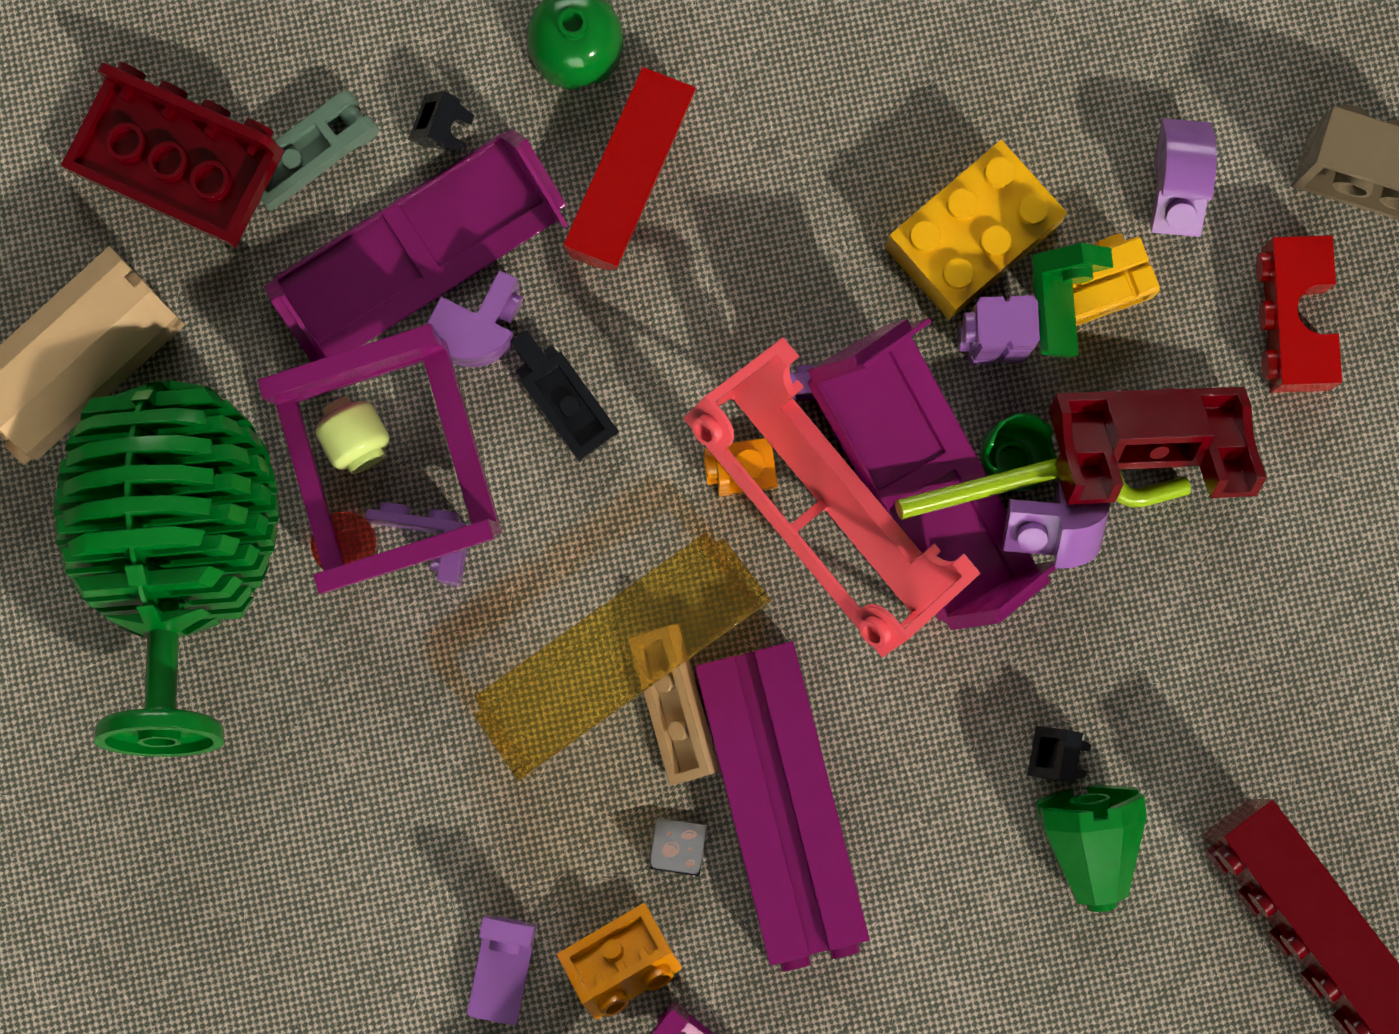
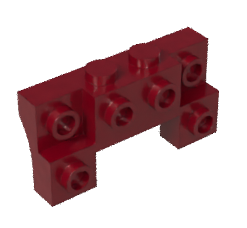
[1048,387,1267,505]

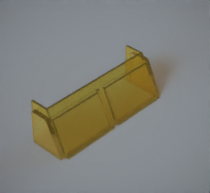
[474,532,771,782]

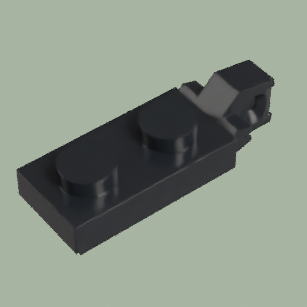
[511,330,619,463]

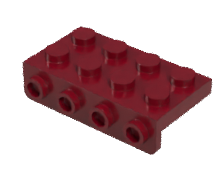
[60,62,285,248]

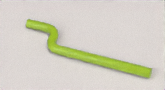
[895,458,1191,520]

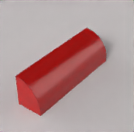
[563,67,697,271]

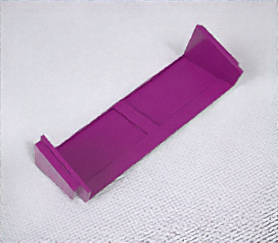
[264,129,568,362]
[807,318,1057,630]

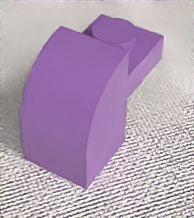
[1150,118,1217,237]
[426,270,523,368]
[1002,479,1110,569]

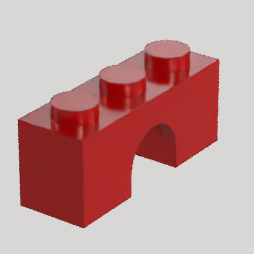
[1256,235,1342,393]

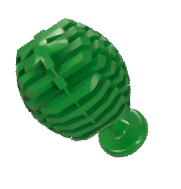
[53,380,279,757]

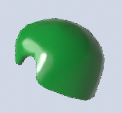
[980,413,1057,492]

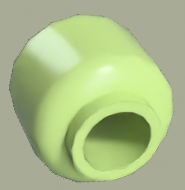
[315,396,390,474]

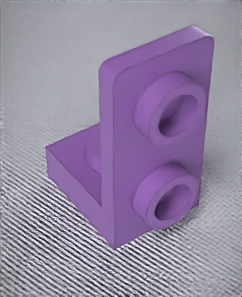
[365,502,468,587]
[467,914,537,1025]

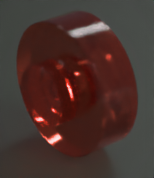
[311,511,379,569]

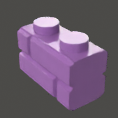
[957,295,1040,365]

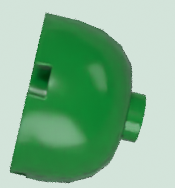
[526,0,624,90]

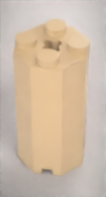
[0,246,185,465]

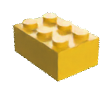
[885,139,1068,321]

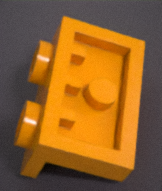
[556,902,682,1019]

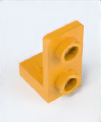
[703,438,778,497]

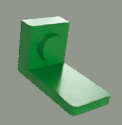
[1032,242,1113,358]

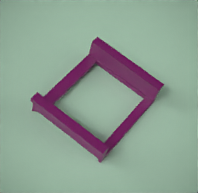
[257,324,503,595]

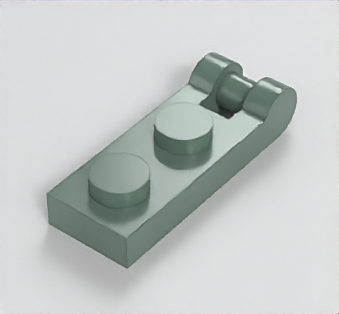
[261,90,379,212]

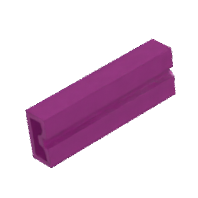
[695,641,870,972]

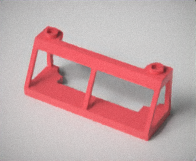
[683,337,981,658]

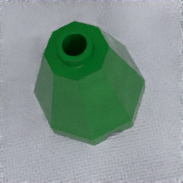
[1035,785,1147,912]

